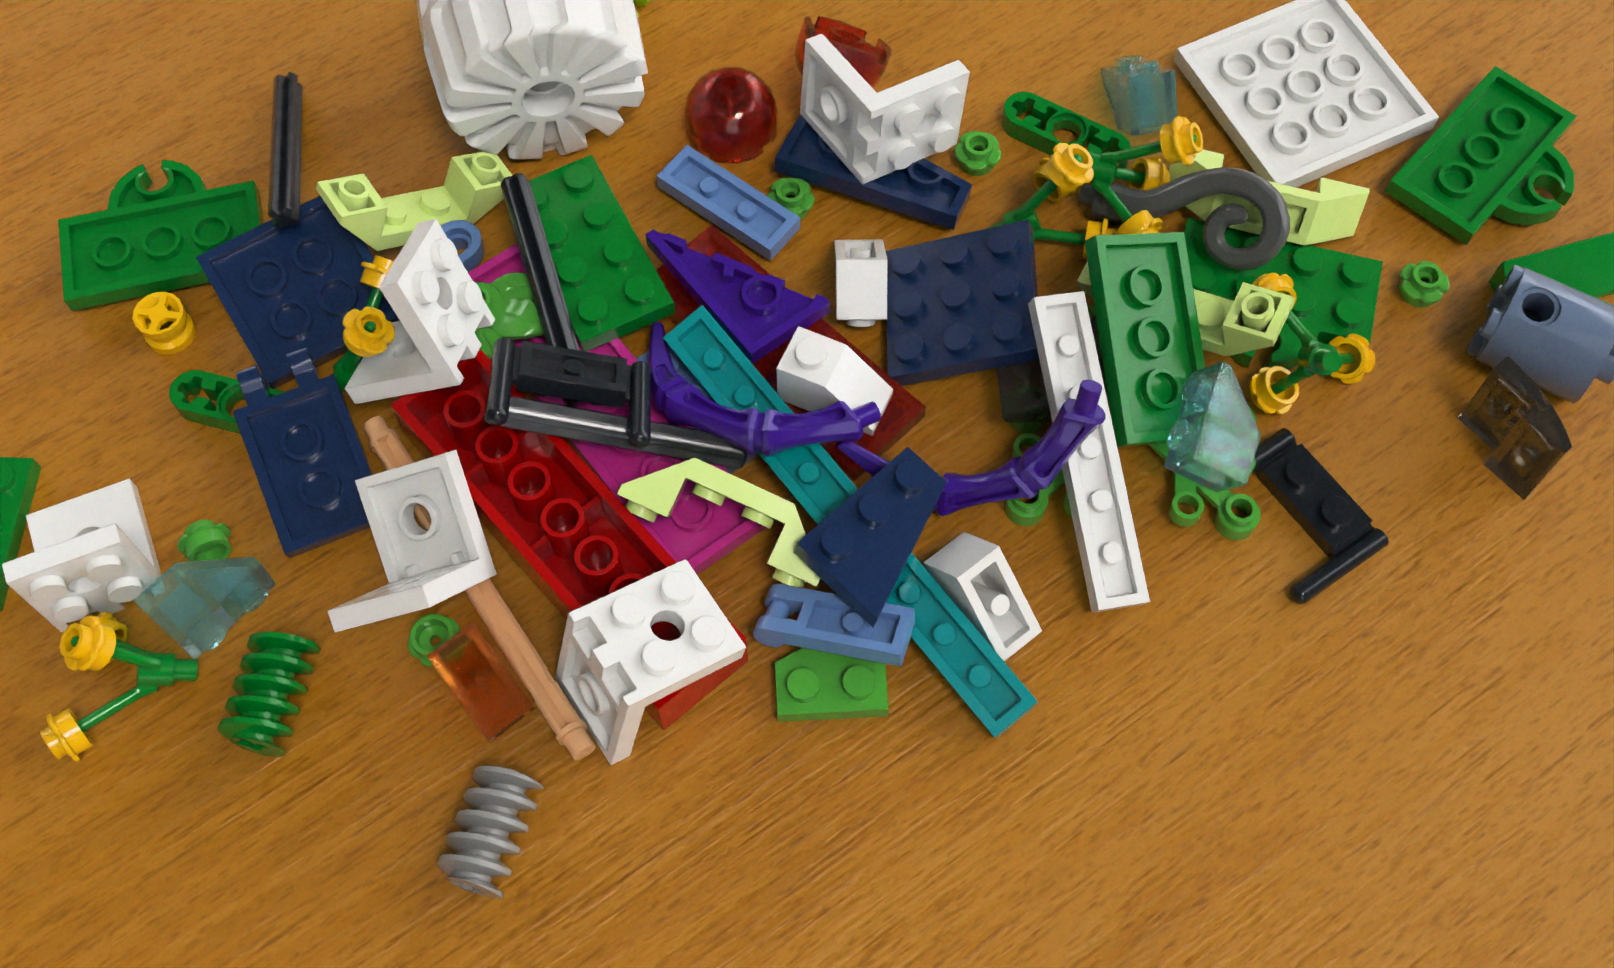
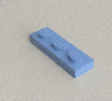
[657,145,800,261]

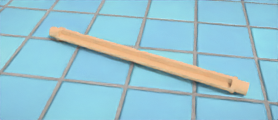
[363,416,596,761]

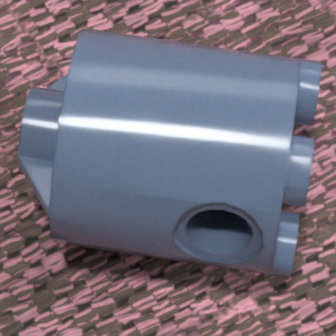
[1465,264,1614,403]

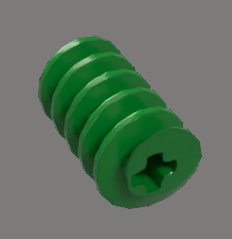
[217,632,321,757]

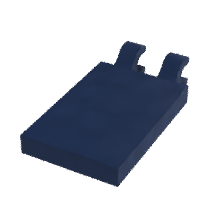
[233,347,373,558]

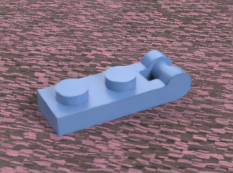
[753,584,916,667]

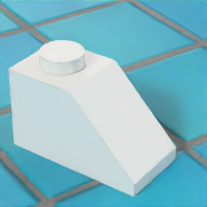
[834,239,888,327]
[776,326,893,436]
[924,532,1042,661]

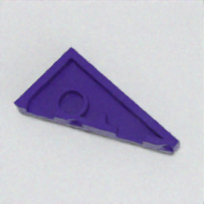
[645,229,830,364]

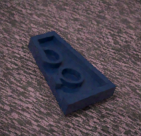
[794,447,947,628]

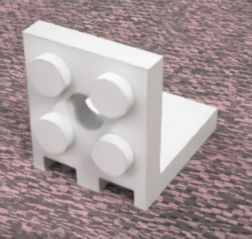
[800,33,970,185]
[345,219,495,404]
[327,450,497,632]
[2,478,167,632]
[555,559,746,765]

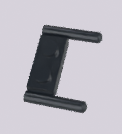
[486,338,651,449]
[1199,428,1389,604]

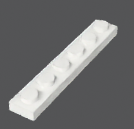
[1028,291,1150,613]

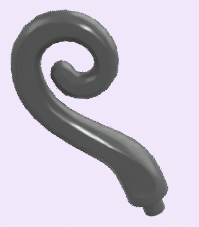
[1078,167,1290,271]

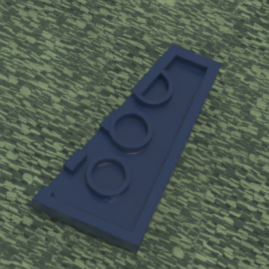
[774,114,972,230]

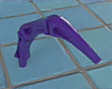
[648,322,881,457]
[835,380,1106,516]

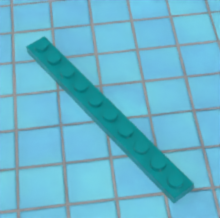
[663,305,1039,739]

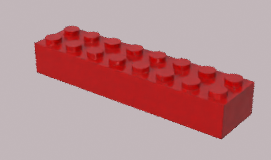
[390,349,748,731]

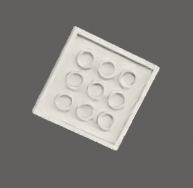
[1173,0,1439,188]

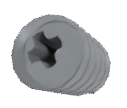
[436,766,544,899]

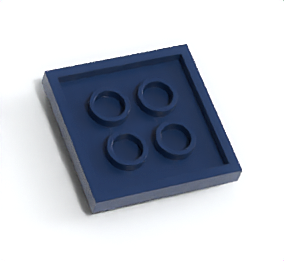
[196,196,400,389]
[886,220,1039,387]

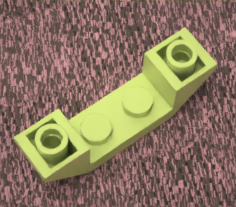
[1169,149,1369,246]
[316,151,513,251]
[1077,261,1294,356]
[617,458,820,588]

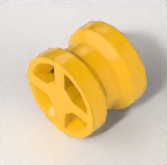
[132,292,196,355]

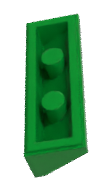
[1488,232,1614,298]

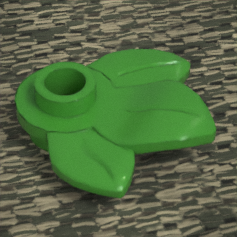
[475,272,544,361]

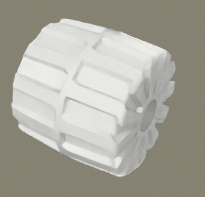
[416,0,648,160]

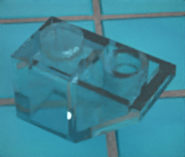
[1101,55,1177,135]
[1164,361,1261,492]
[134,557,276,659]

